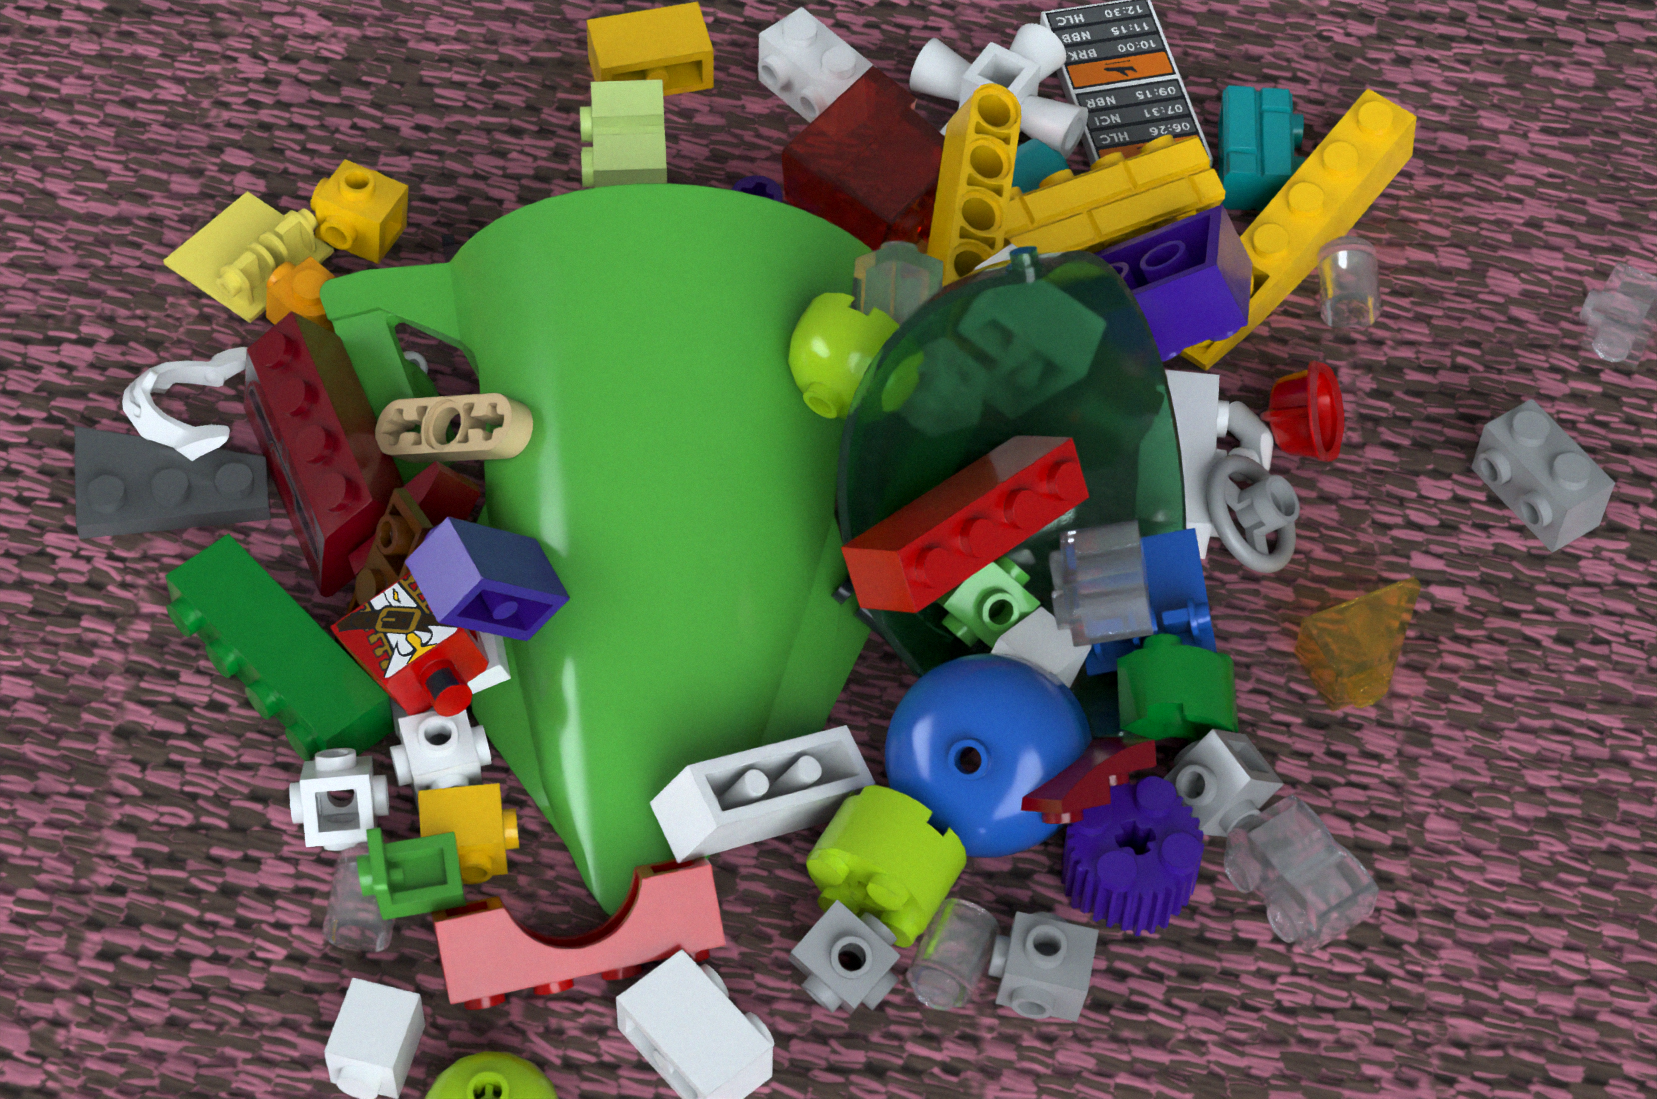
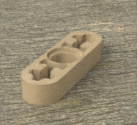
[375,393,533,463]

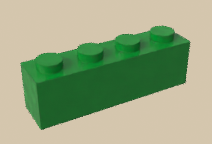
[165,533,394,761]

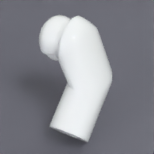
[1227,401,1274,484]

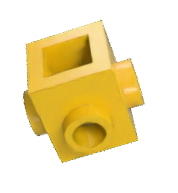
[311,159,409,264]

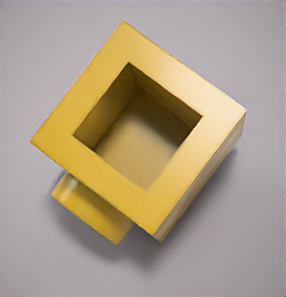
[418,783,519,884]

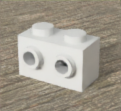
[758,7,879,143]

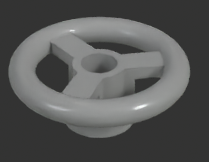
[1206,454,1300,573]

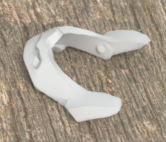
[122,347,248,461]

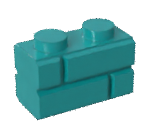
[1218,85,1305,211]

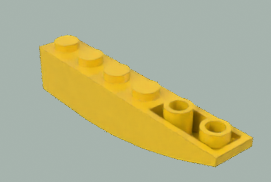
[1179,88,1417,371]

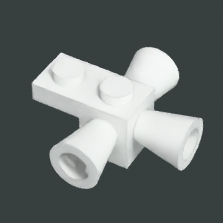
[910,23,1088,166]

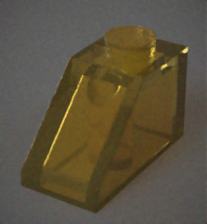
[1294,576,1422,712]

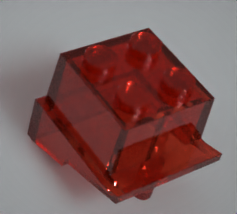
[781,65,945,275]

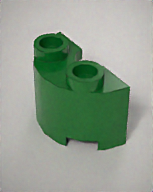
[1117,634,1238,745]

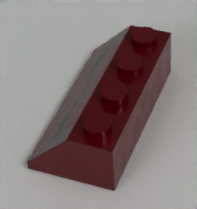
[244,311,405,598]

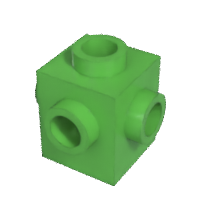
[936,555,1040,649]

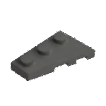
[74,426,271,539]

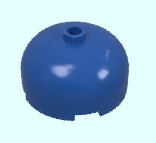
[885,653,1092,858]

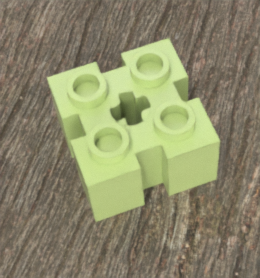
[580,80,667,188]

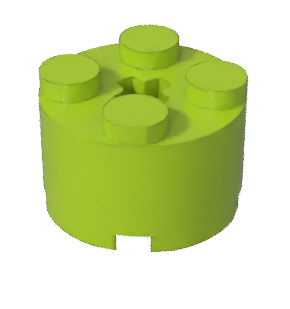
[806,785,967,948]

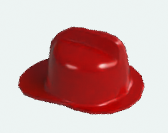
[1259,360,1344,462]

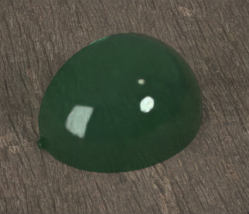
[837,246,1186,740]

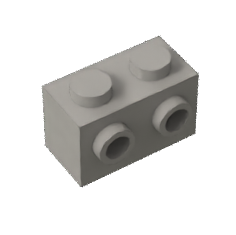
[1471,399,1615,553]

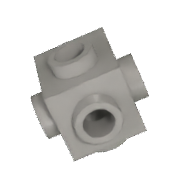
[1163,729,1284,837]
[788,900,901,1015]
[988,911,1099,1022]

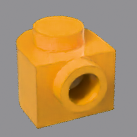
[266,256,336,333]

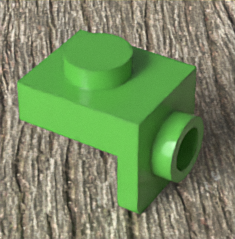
[357,827,466,920]

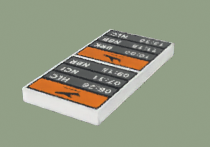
[1040,0,1213,168]

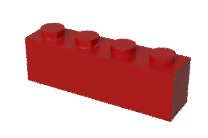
[841,436,1089,613]

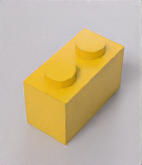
[586,1,714,96]

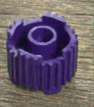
[1061,776,1204,936]

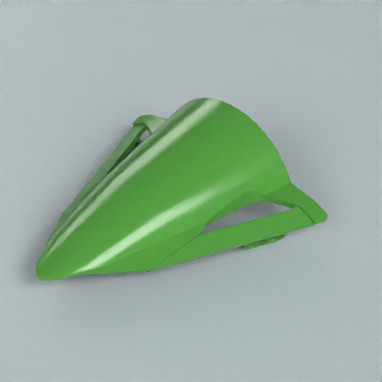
[319,183,986,918]

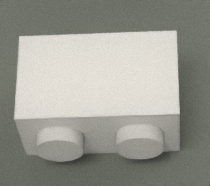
[616,949,774,1099]

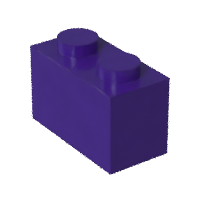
[405,517,570,641]

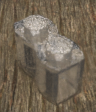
[1049,519,1154,647]
[1224,794,1379,955]

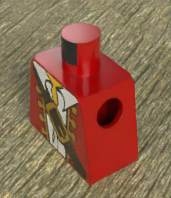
[330,572,490,716]

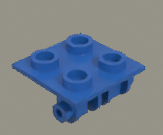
[1067,528,1217,677]

